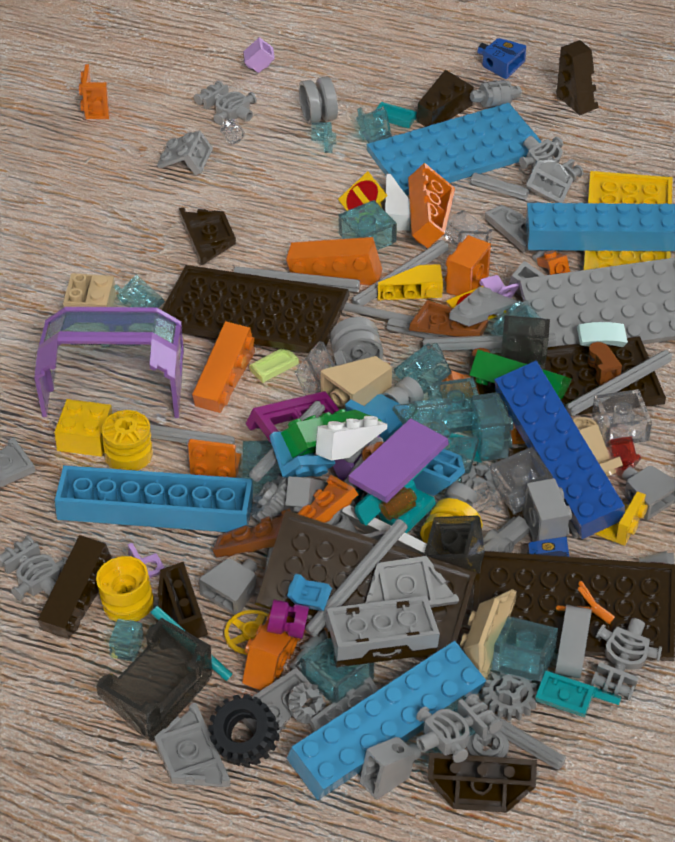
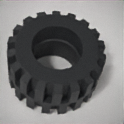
[208,694,280,767]

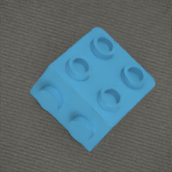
[345,394,412,442]
[269,431,336,477]

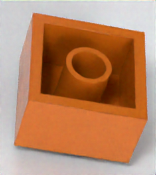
[445,235,491,296]

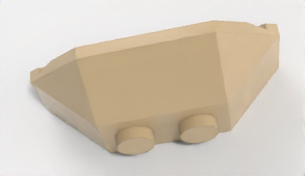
[460,590,517,690]

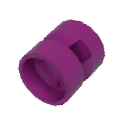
[267,599,309,639]

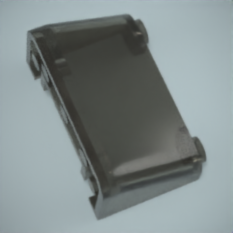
[96,618,213,741]

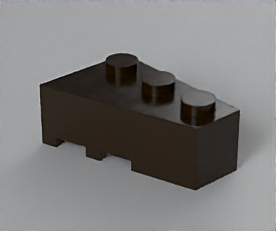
[556,40,599,116]
[417,69,474,127]
[154,561,208,651]

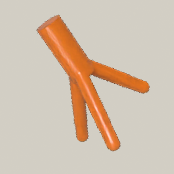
[556,581,615,624]

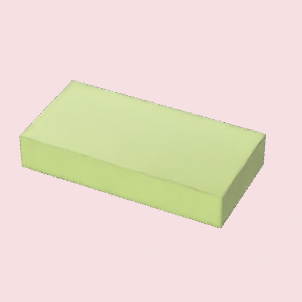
[249,349,299,383]

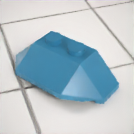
[413,449,465,496]

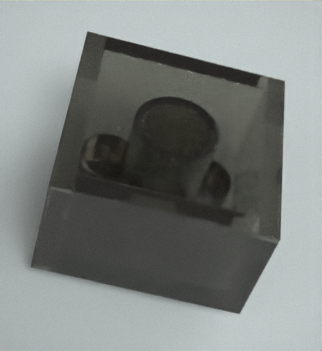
[501,315,550,370]

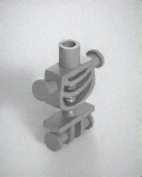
[194,81,257,125]
[519,136,584,182]
[0,535,67,600]
[591,618,662,701]
[416,694,503,763]

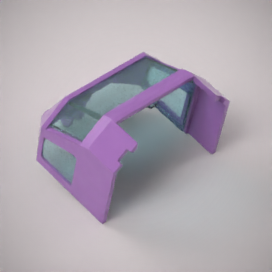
[34,307,184,418]

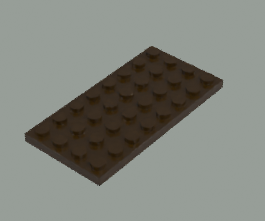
[162,265,349,355]
[467,336,666,426]
[255,510,476,660]
[473,550,675,662]

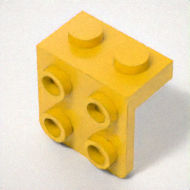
[595,491,648,546]

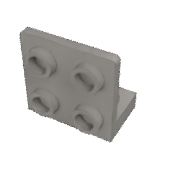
[157,130,213,175]

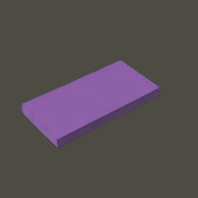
[348,418,449,503]

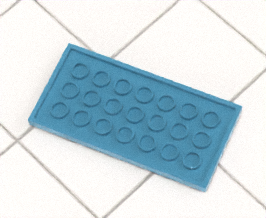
[367,103,542,196]

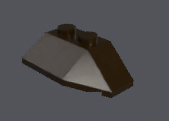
[428,752,537,813]

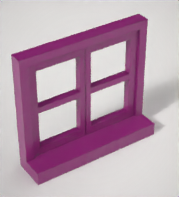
[246,391,339,456]

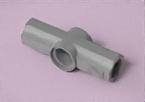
[466,516,530,572]

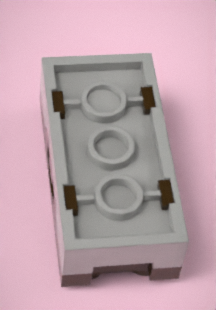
[325,596,440,668]

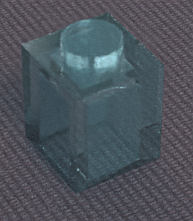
[109,619,144,662]

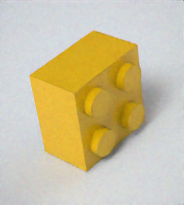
[54,399,112,457]

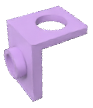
[479,275,519,298]
[127,543,165,578]

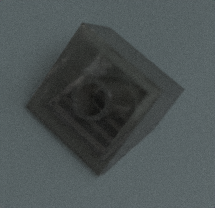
[424,515,485,574]

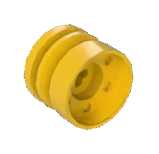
[101,410,153,471]
[96,556,154,623]

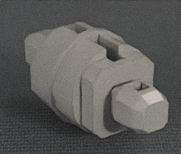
[470,80,522,108]

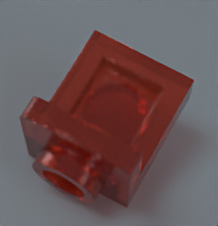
[607,436,641,470]

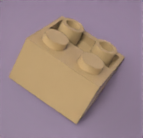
[63,273,116,307]

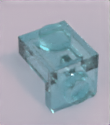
[311,122,336,153]

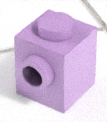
[243,37,274,73]

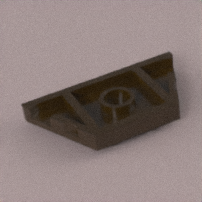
[179,207,236,265]

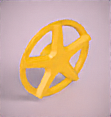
[224,610,268,655]

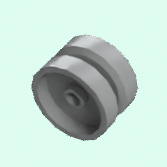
[299,76,338,125]
[330,317,383,363]

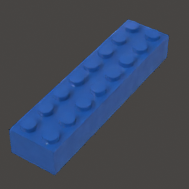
[494,361,625,539]

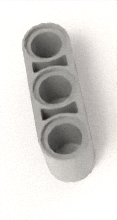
[555,605,592,679]

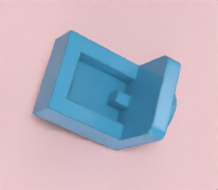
[287,574,332,611]

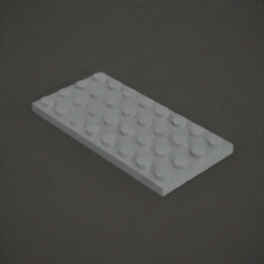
[519,258,675,348]

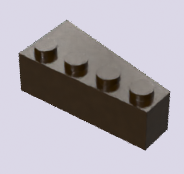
[38,535,112,640]

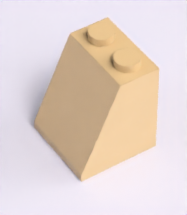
[321,356,392,411]

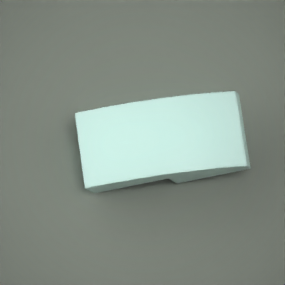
[577,322,627,347]

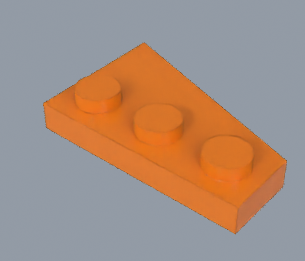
[298,475,358,523]

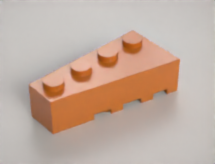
[408,163,455,249]
[286,237,383,285]
[192,321,255,413]
[242,611,309,691]

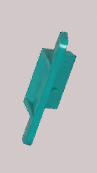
[355,465,436,533]
[523,666,622,718]

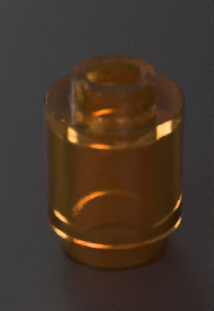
[379,487,417,520]

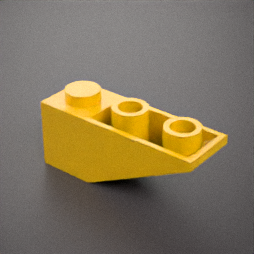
[377,264,443,301]

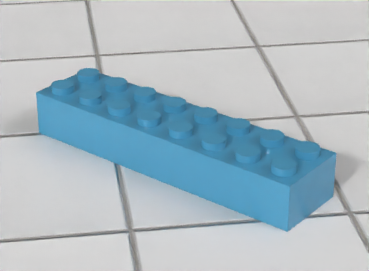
[526,202,675,251]
[54,465,253,532]
[286,641,486,800]

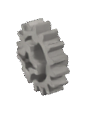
[250,476,288,522]
[482,668,538,721]

